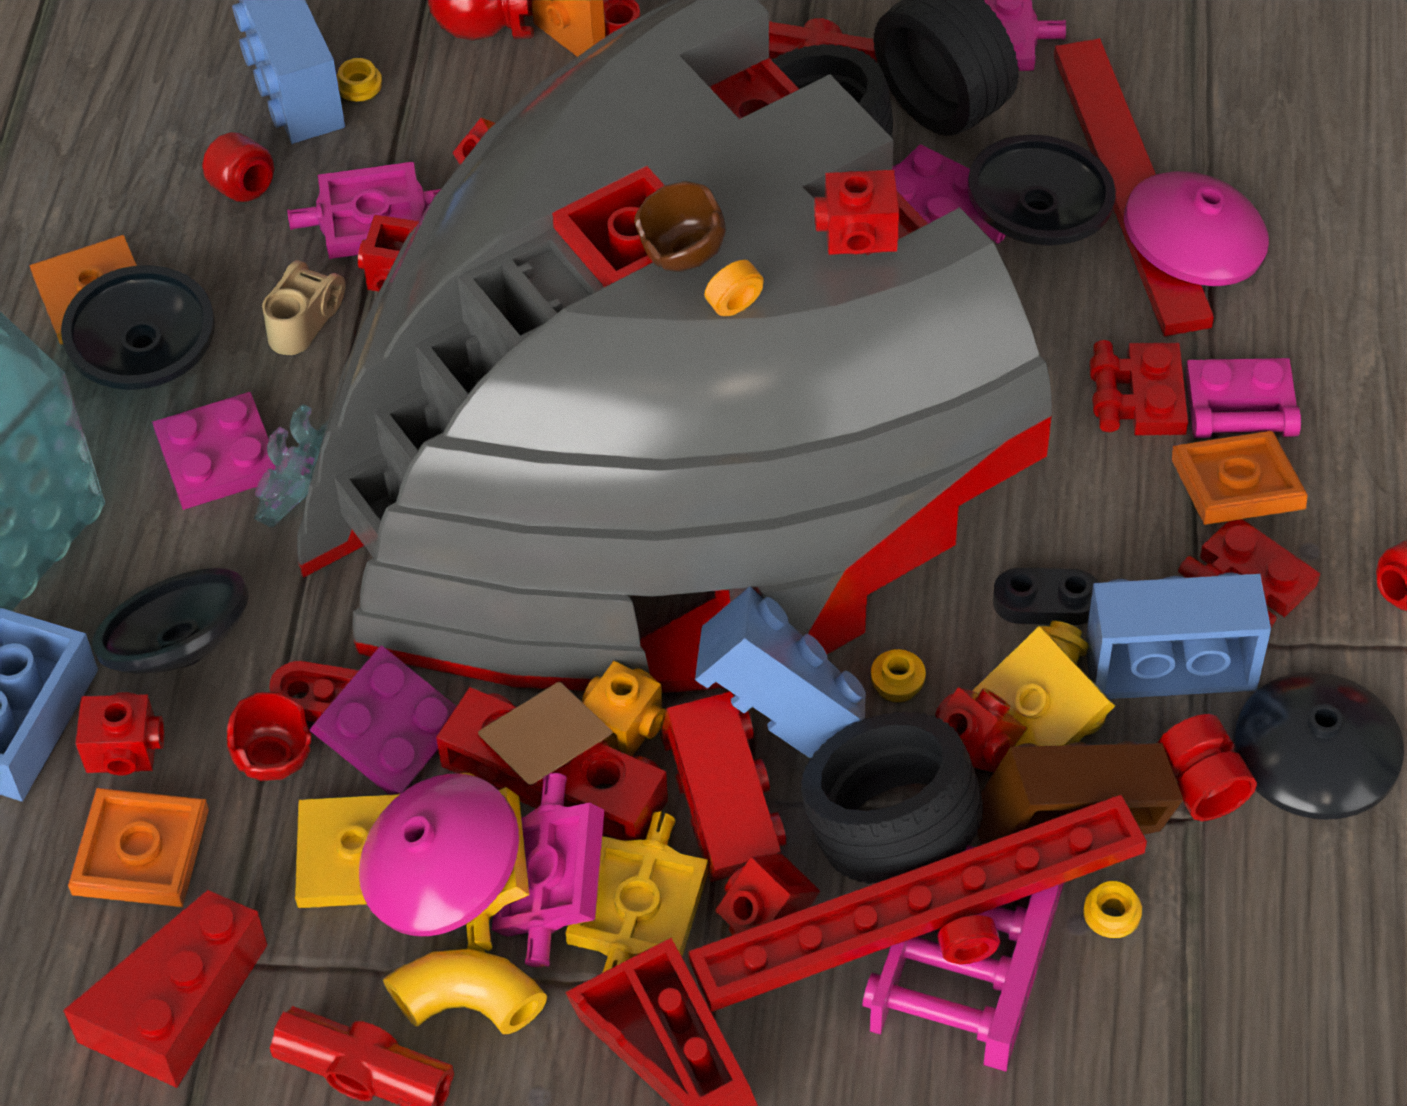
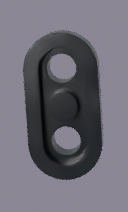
[993,568,1099,625]

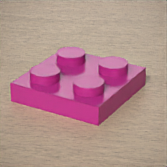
[152,392,282,510]

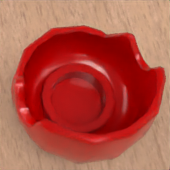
[227,692,312,781]

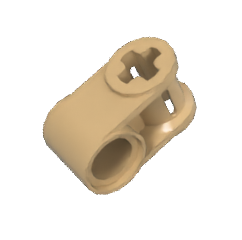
[262,260,345,355]

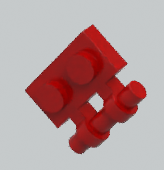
[1089,340,1188,435]
[1178,519,1320,628]

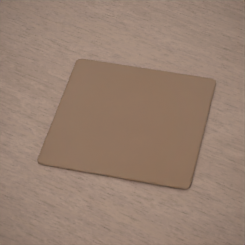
[478,682,612,785]

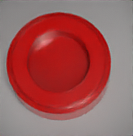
[937,915,1000,965]

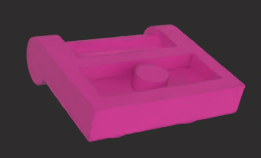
[1185,358,1301,438]

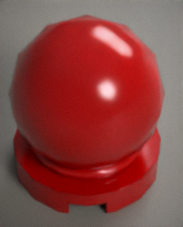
[427,0,534,41]

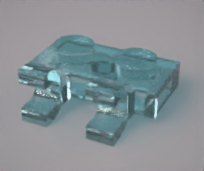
[254,404,328,528]

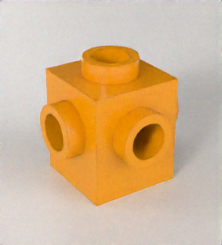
[582,661,666,757]

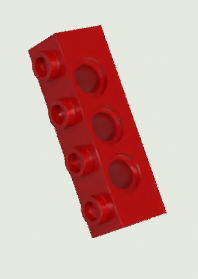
[436,687,668,841]

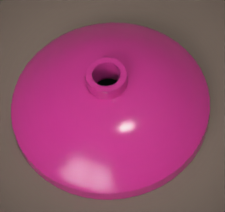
[1124,171,1269,286]
[359,773,519,936]

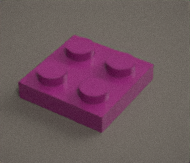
[309,645,457,795]

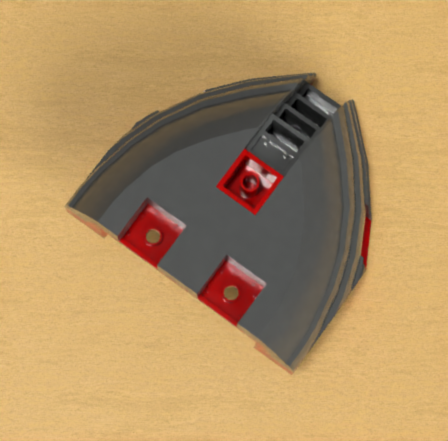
[297,0,1052,693]

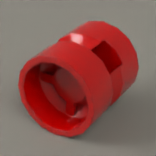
[1157,714,1257,821]

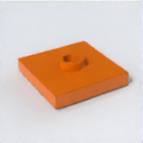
[531,0,606,57]
[29,235,137,345]
[1172,431,1308,525]
[68,788,209,907]

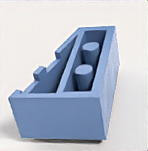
[695,586,866,758]

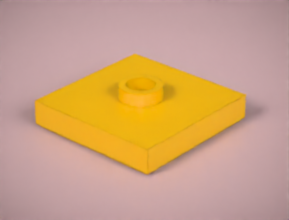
[972,626,1115,747]
[295,794,400,908]

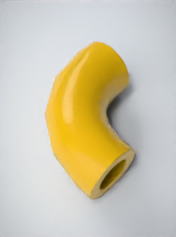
[383,948,547,1034]

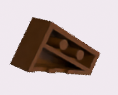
[977,741,1183,845]

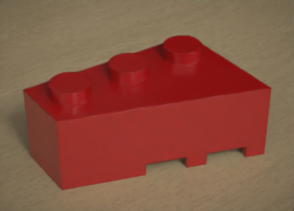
[660,691,786,882]
[63,890,268,1088]
[565,938,758,1106]

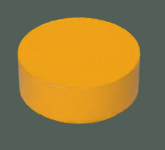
[704,260,764,316]

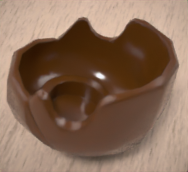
[634,181,726,272]

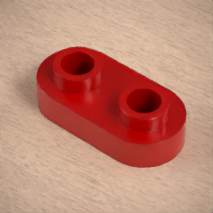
[269,661,359,722]

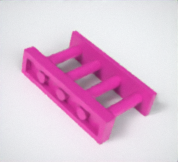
[862,846,1065,1072]

